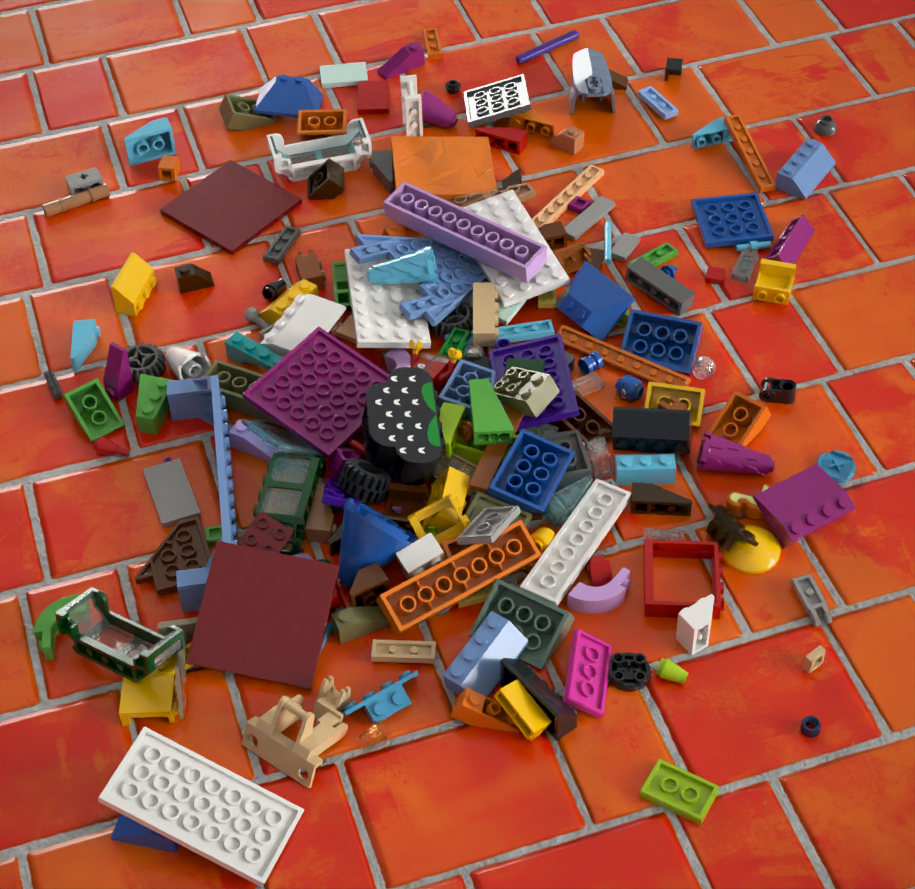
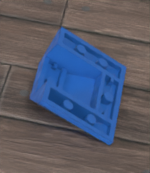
[254,75,323,118]
[555,261,635,342]

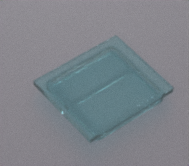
[241,419,323,457]

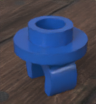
[660,265,678,279]

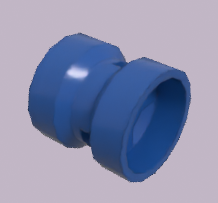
[578,351,604,375]

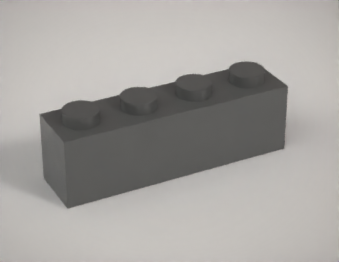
[625,257,695,316]

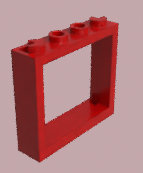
[643,539,725,619]

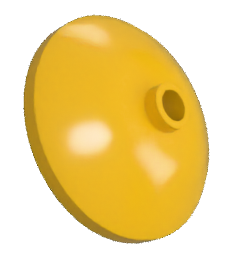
[719,525,781,574]

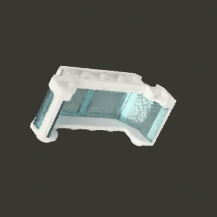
[266,118,372,182]

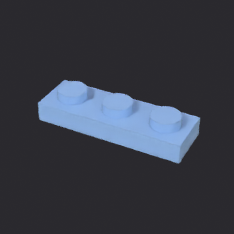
[638,86,678,120]

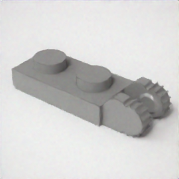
[791,574,832,627]

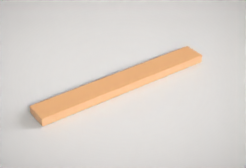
[532,164,604,228]

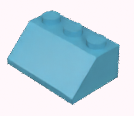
[613,453,676,486]

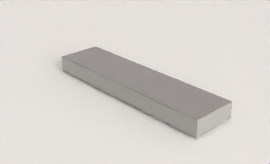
[564,196,615,242]

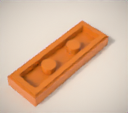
[422,28,443,60]

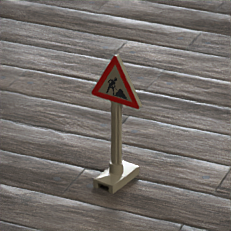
[158,617,198,719]

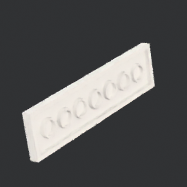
[520,478,632,606]

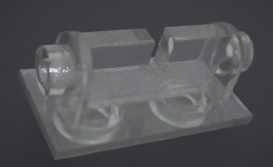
[643,527,685,547]

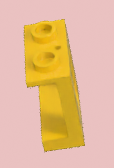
[408,494,470,545]

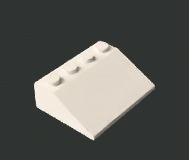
[260,294,347,357]

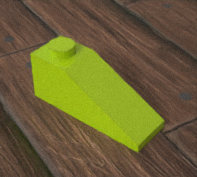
[438,402,466,458]

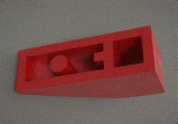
[476,127,528,155]

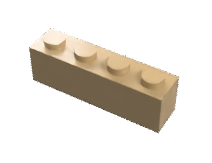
[473,282,499,346]

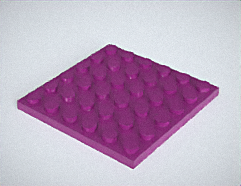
[243,326,389,459]

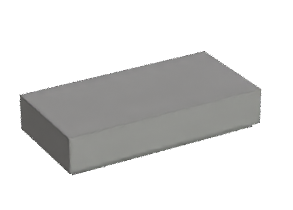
[611,232,640,262]

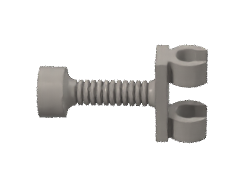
[244,307,275,341]

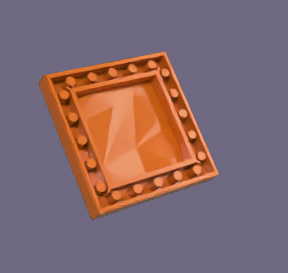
[391,136,497,201]

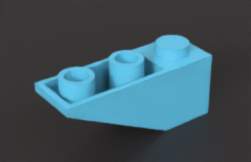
[691,117,733,149]

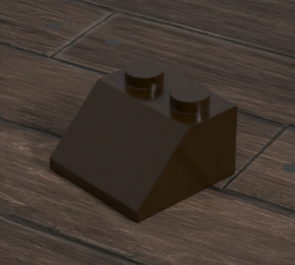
[308,158,345,200]

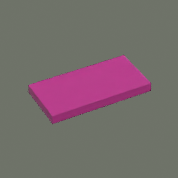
[563,628,612,719]

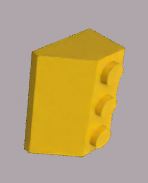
[111,252,157,316]
[259,279,319,324]
[645,381,706,427]
[422,467,470,531]

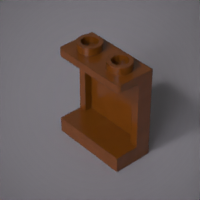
[384,483,429,535]

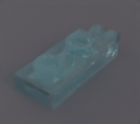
[731,246,759,283]

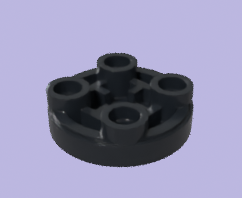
[608,653,650,692]

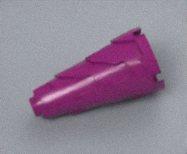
[696,431,775,476]

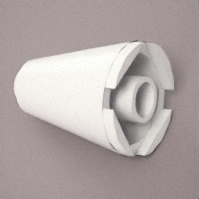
[165,347,211,380]

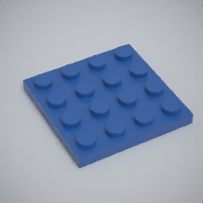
[691,192,774,248]

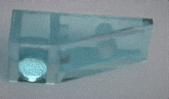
[543,474,593,528]

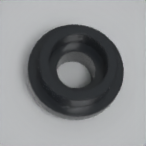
[445,80,461,94]

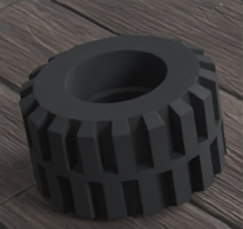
[337,458,392,503]

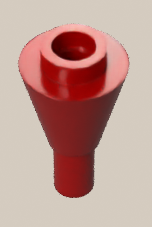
[94,436,130,457]

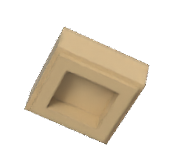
[803,645,826,673]

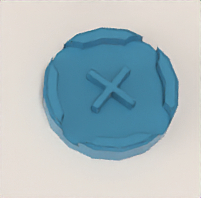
[817,450,856,483]

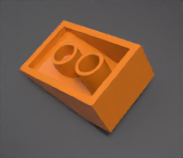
[704,390,771,446]

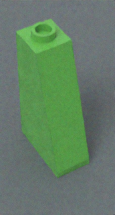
[469,379,514,445]

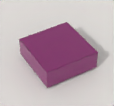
[568,196,591,214]

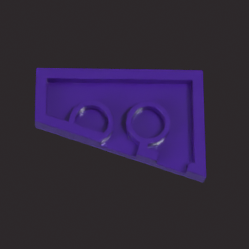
[321,476,359,510]

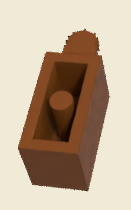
[295,249,326,290]

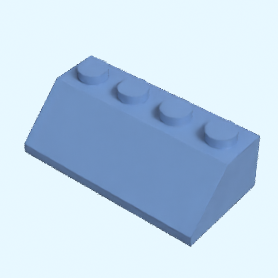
[776,138,836,200]
[443,611,529,697]

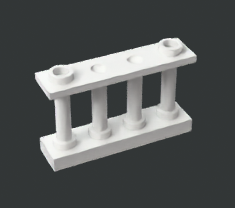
[400,75,423,136]

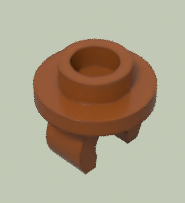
[459,421,473,441]

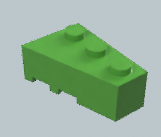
[136,374,175,435]

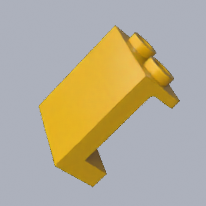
[752,258,797,305]
[119,676,179,726]

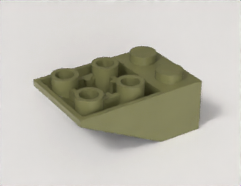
[493,366,560,418]

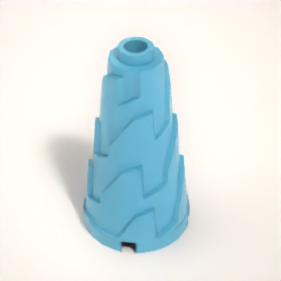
[366,246,438,285]

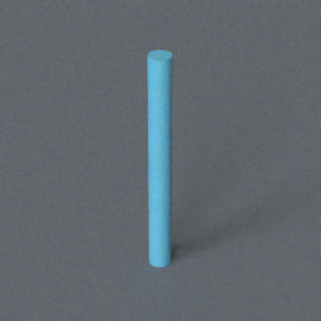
[604,221,611,265]

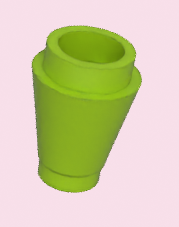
[655,658,689,685]

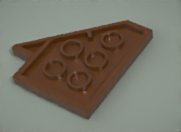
[135,516,211,595]

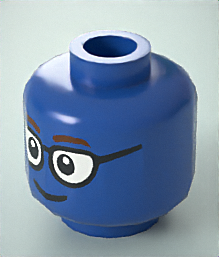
[615,375,644,402]

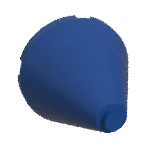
[338,498,419,589]

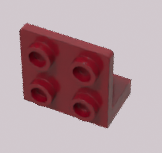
[237,511,293,553]

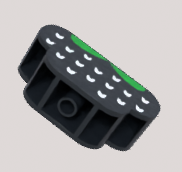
[361,367,444,485]

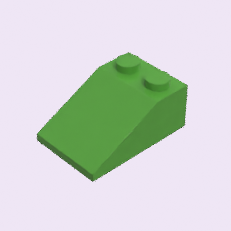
[64,378,125,443]

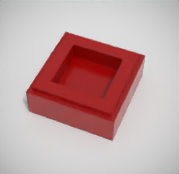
[705,266,726,285]

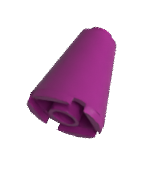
[421,90,458,129]

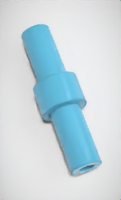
[736,241,771,252]

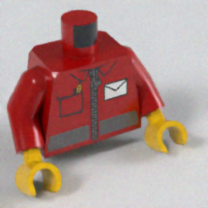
[409,339,462,390]

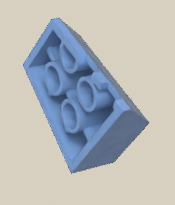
[438,359,495,421]

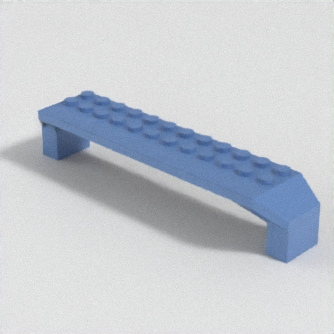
[166,375,239,612]

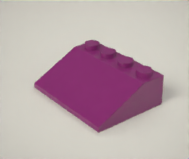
[753,464,856,548]

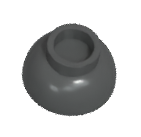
[814,115,837,137]

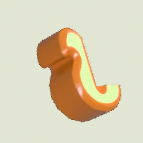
[726,483,771,519]

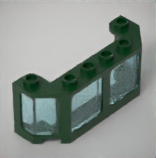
[253,452,327,556]

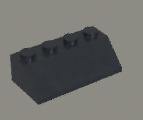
[612,407,693,454]
[500,658,577,741]

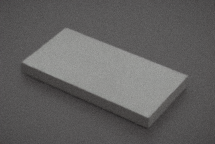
[143,458,201,528]

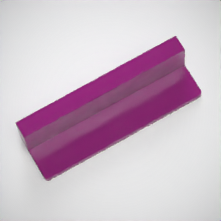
[766,215,815,264]

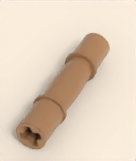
[42,183,110,217]

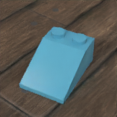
[124,117,176,166]

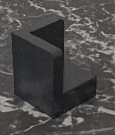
[664,58,683,81]

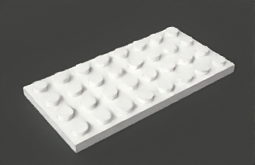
[462,189,570,308]
[344,249,431,348]
[98,726,304,888]

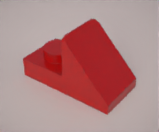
[585,554,613,587]

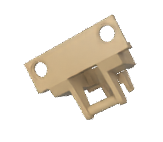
[242,675,351,789]

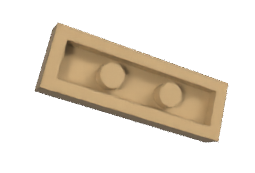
[371,639,436,664]

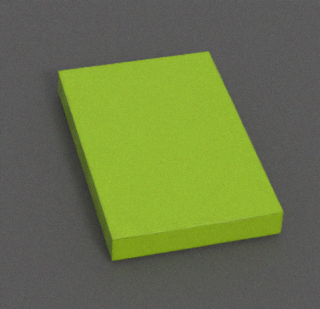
[639,759,720,825]

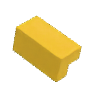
[494,679,551,741]

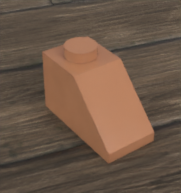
[548,126,584,155]

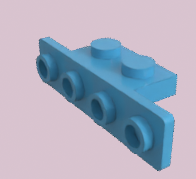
[342,670,419,725]

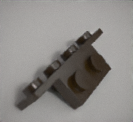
[706,503,759,551]

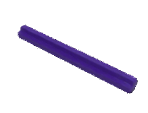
[516,30,579,64]

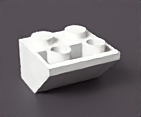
[396,532,445,580]
[676,594,714,655]

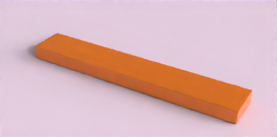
[724,114,776,193]

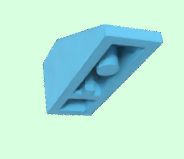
[70,319,101,371]

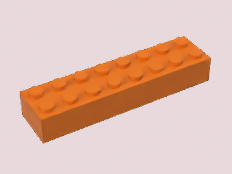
[376,520,541,636]

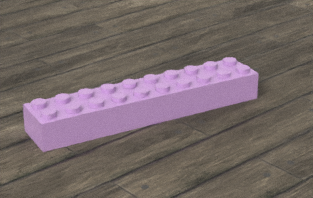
[383,181,547,283]

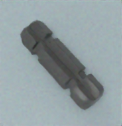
[44,370,63,399]

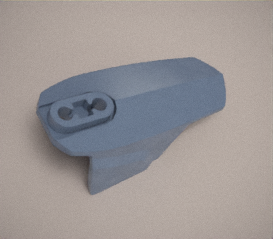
[569,48,616,115]

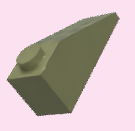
[331,606,390,644]

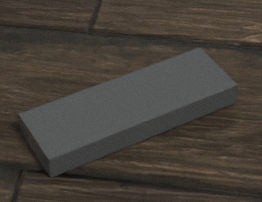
[263,225,301,265]

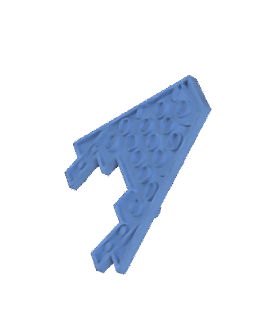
[349,234,487,327]

